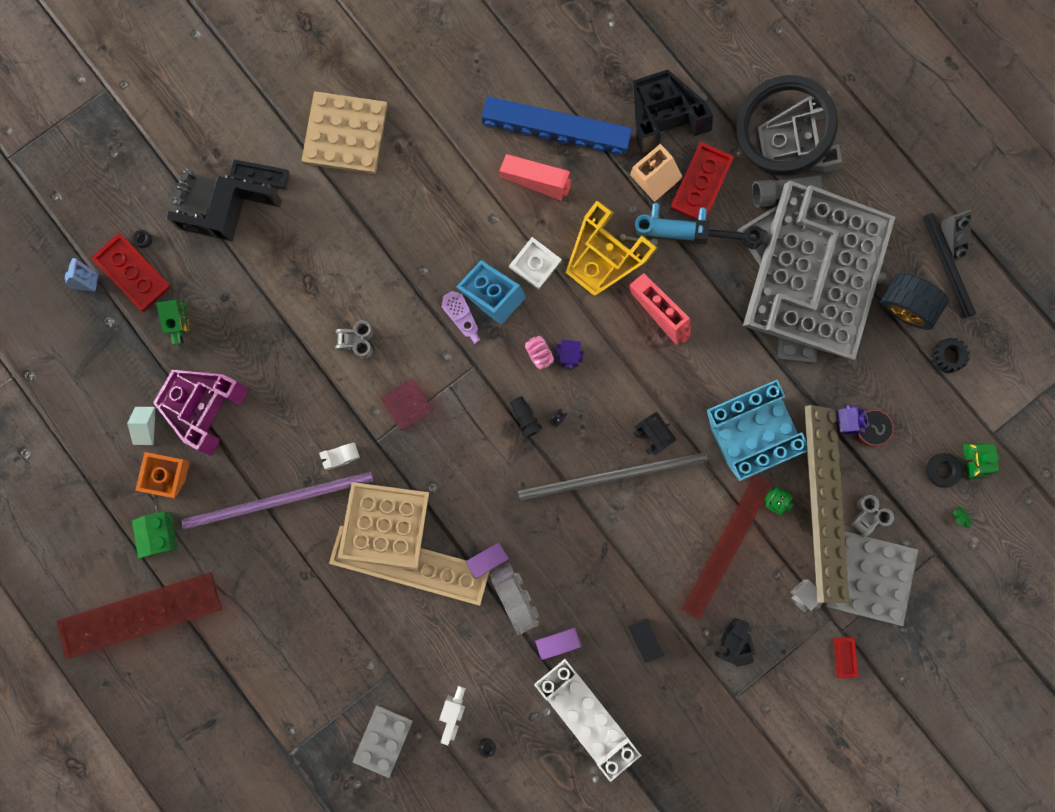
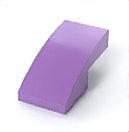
[466,543,509,579]
[535,628,581,660]

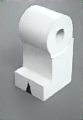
[319,443,360,470]

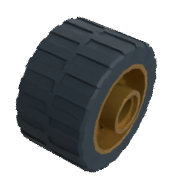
[880,273,949,330]

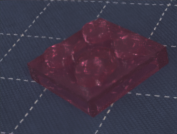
[380,378,433,431]

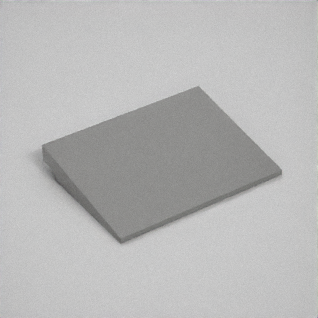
[743,181,895,360]

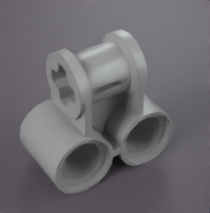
[335,320,373,359]
[849,495,894,538]

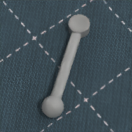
[619,233,658,245]

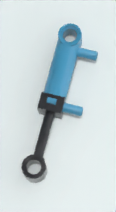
[635,203,765,249]

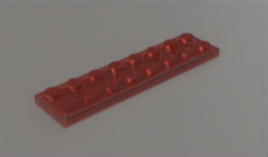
[56,572,222,659]

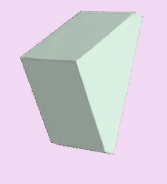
[127,407,156,445]

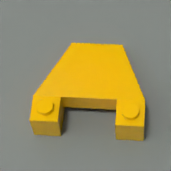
[565,201,658,296]

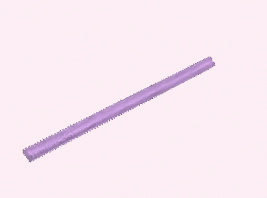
[182,472,373,529]

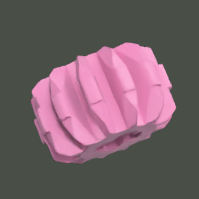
[525,336,554,370]

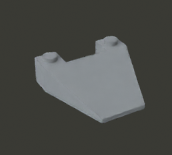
[758,91,844,173]

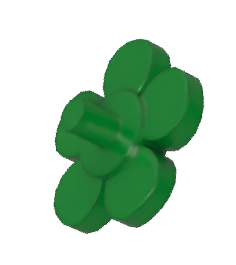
[953,507,972,528]

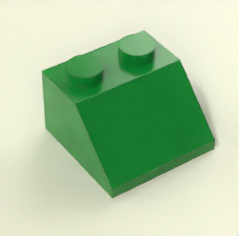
[132,511,178,559]

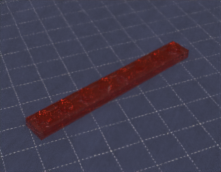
[681,474,773,620]

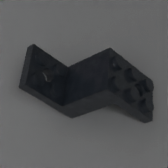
[167,175,282,242]

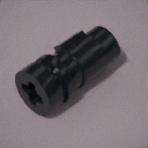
[510,396,542,438]

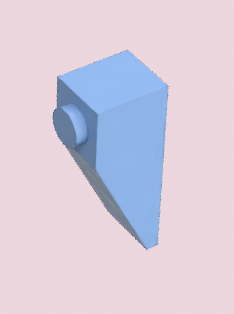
[65,258,99,292]

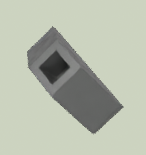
[941,209,972,262]

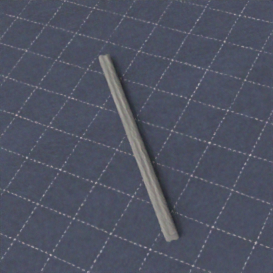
[518,452,708,501]

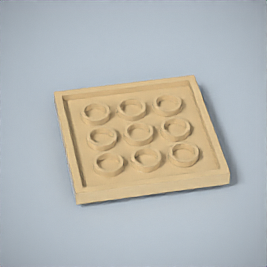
[301,91,388,175]
[338,482,429,570]

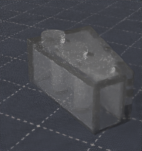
[489,562,540,635]

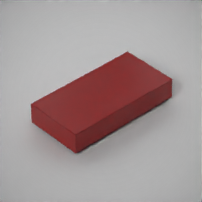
[834,637,858,678]

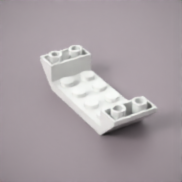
[534,659,641,782]

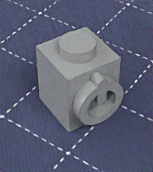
[790,579,823,612]

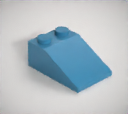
[456,260,527,325]

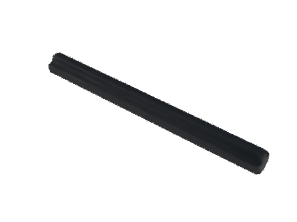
[923,213,976,318]

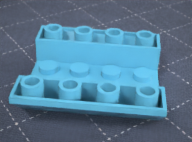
[707,380,808,481]

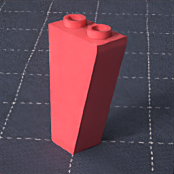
[499,154,572,201]
[630,273,691,345]

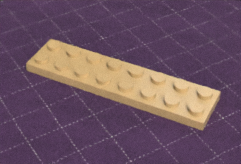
[329,526,490,606]

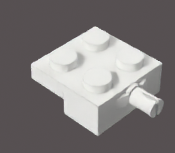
[439,686,466,745]

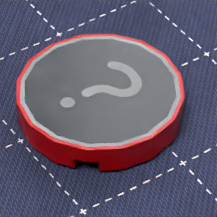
[856,409,894,447]

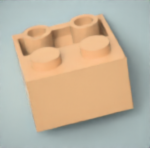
[630,144,683,202]

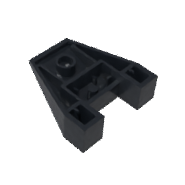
[633,70,713,153]

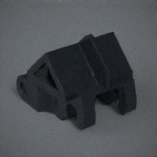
[633,412,677,455]
[715,618,755,667]

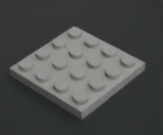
[824,531,918,626]

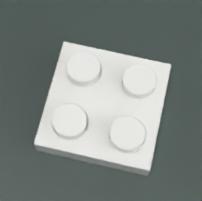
[509,237,562,290]

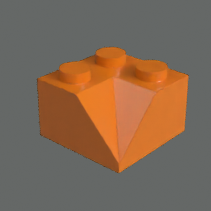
[135,452,190,498]

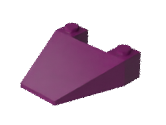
[153,370,249,456]

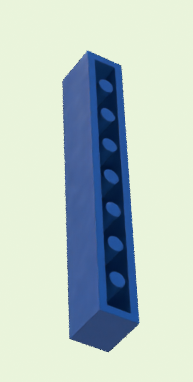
[482,96,632,156]

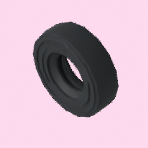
[926,453,963,488]

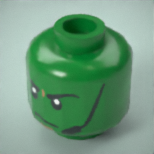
[764,487,795,516]

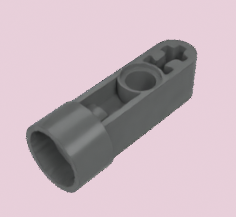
[752,176,824,208]

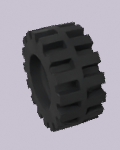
[931,337,970,373]

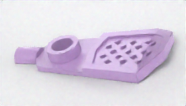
[441,291,480,344]

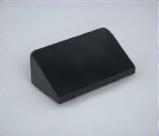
[628,618,664,663]

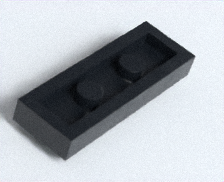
[230,159,290,190]

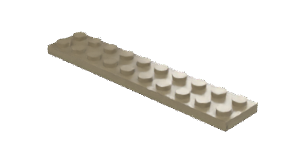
[805,405,849,603]

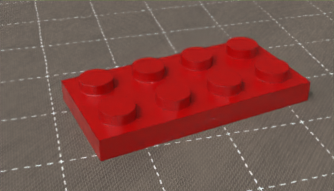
[670,142,734,220]
[91,232,172,313]

